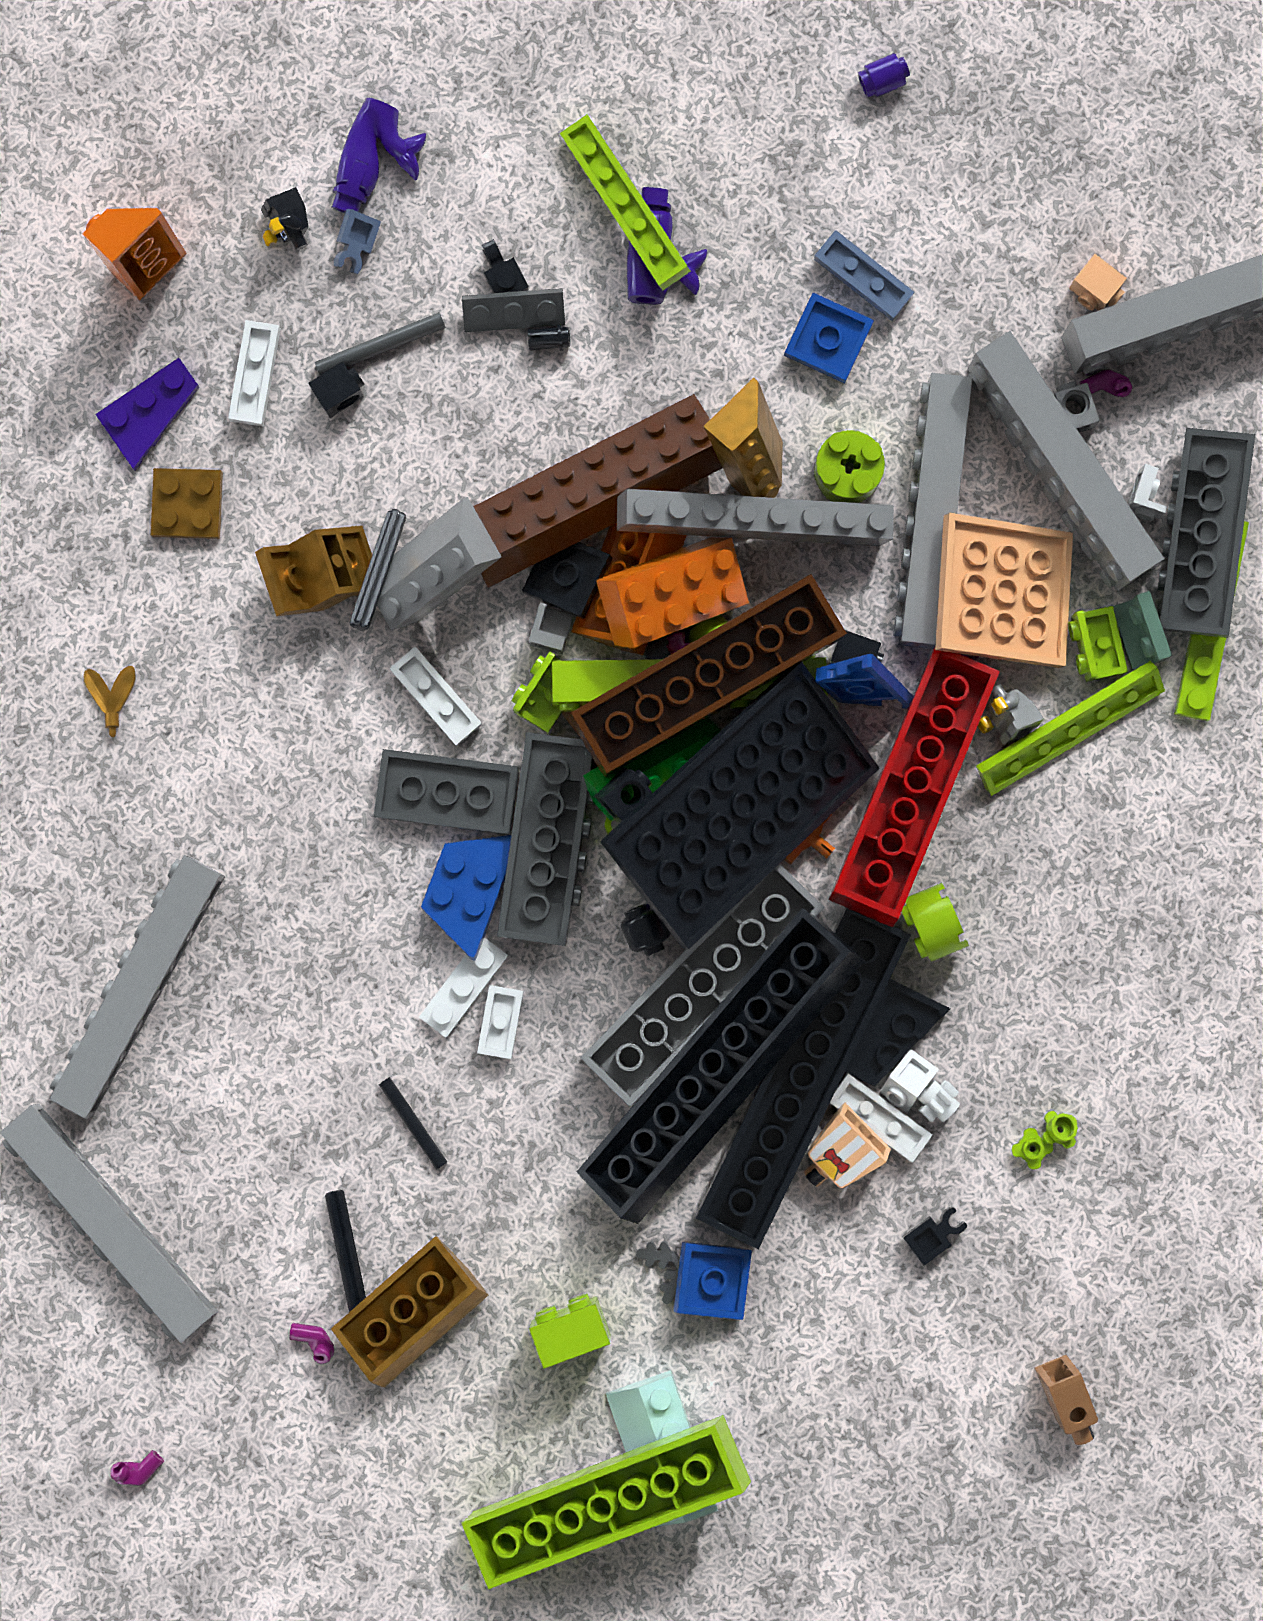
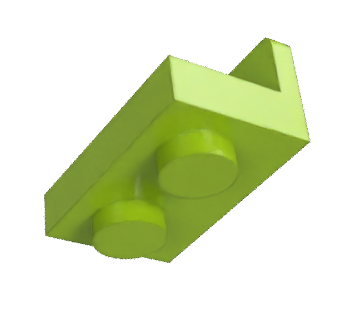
[1068,606,1128,682]
[511,652,562,734]

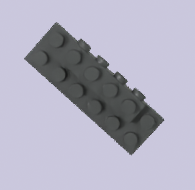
[1158,428,1256,638]
[497,732,594,946]

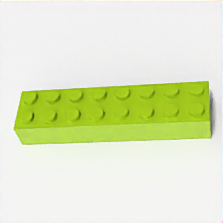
[461,1415,751,1589]

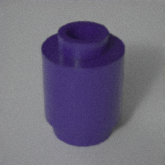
[858,53,910,98]

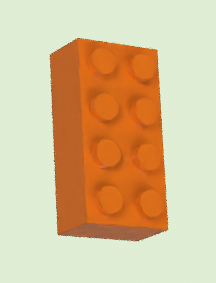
[596,537,749,648]

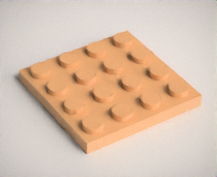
[935,513,1073,668]

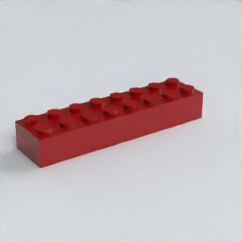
[828,647,1000,927]

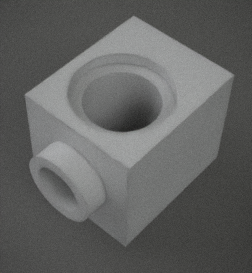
[1053,381,1100,433]

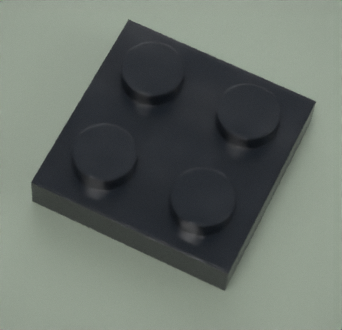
[522,542,613,619]

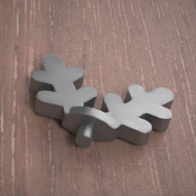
[636,1241,680,1304]

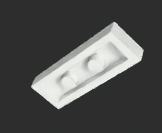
[228,320,281,427]
[389,647,482,746]
[419,937,509,1038]
[830,1073,933,1163]

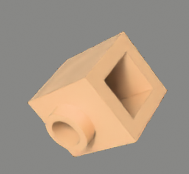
[1069,254,1127,311]

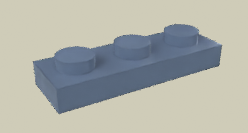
[814,230,914,321]

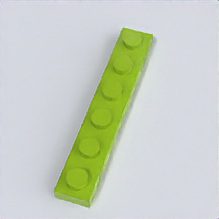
[560,114,691,291]
[1174,521,1249,721]
[976,660,1165,796]

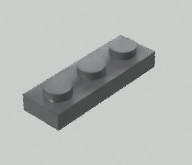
[462,288,565,332]

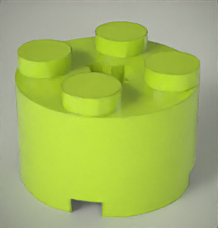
[814,430,885,503]
[902,882,969,962]

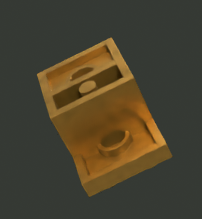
[255,525,372,617]

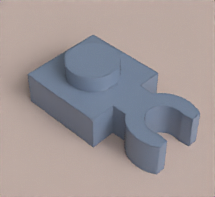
[334,209,381,274]

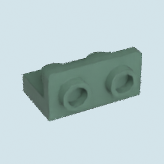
[1113,591,1172,671]

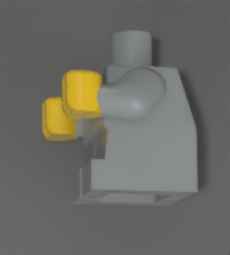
[978,684,1044,746]

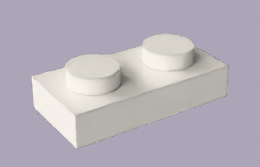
[477,985,524,1059]

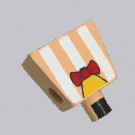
[804,1102,891,1188]

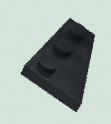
[845,979,951,1086]

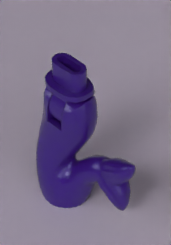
[332,98,426,213]
[627,187,707,305]

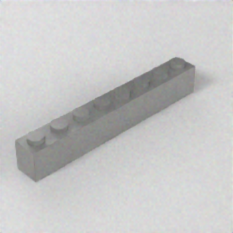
[893,373,972,649]
[617,489,894,546]
[49,855,225,1119]
[0,1104,218,1343]

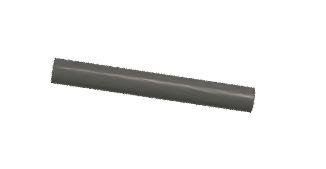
[315,312,446,375]

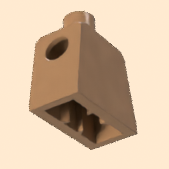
[1034,1355,1098,1445]

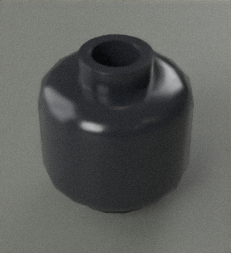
[620,903,671,956]

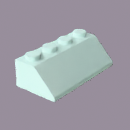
[606,1370,718,1527]

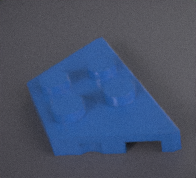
[815,654,913,709]
[421,835,511,961]

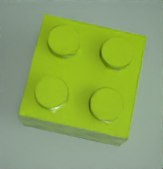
[529,1293,611,1369]

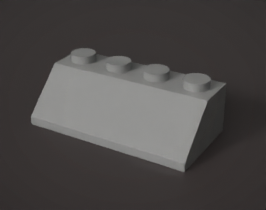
[377,497,501,631]

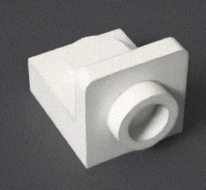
[1128,464,1167,521]
[880,1049,939,1112]

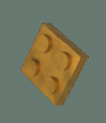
[151,468,223,539]

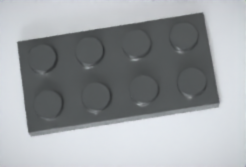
[374,749,519,835]

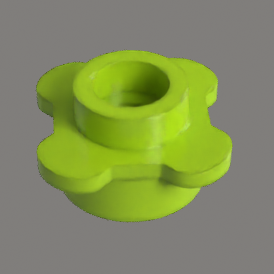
[1042,1111,1078,1149]
[1012,1128,1053,1170]

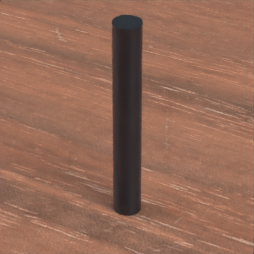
[378,1077,447,1170]

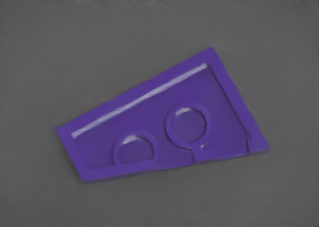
[95,358,200,471]

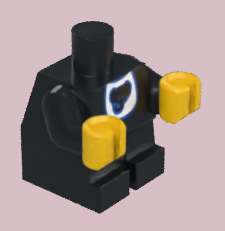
[261,187,309,251]

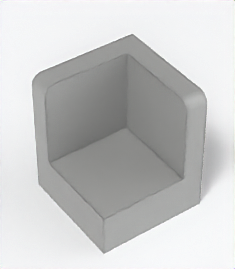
[529,602,573,655]

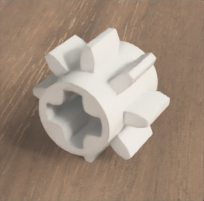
[917,1080,960,1122]

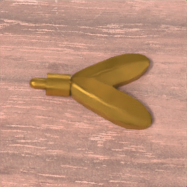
[84,666,136,737]

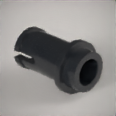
[528,324,571,351]

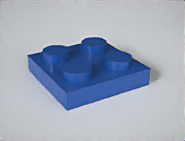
[784,293,874,384]
[673,1242,752,1320]

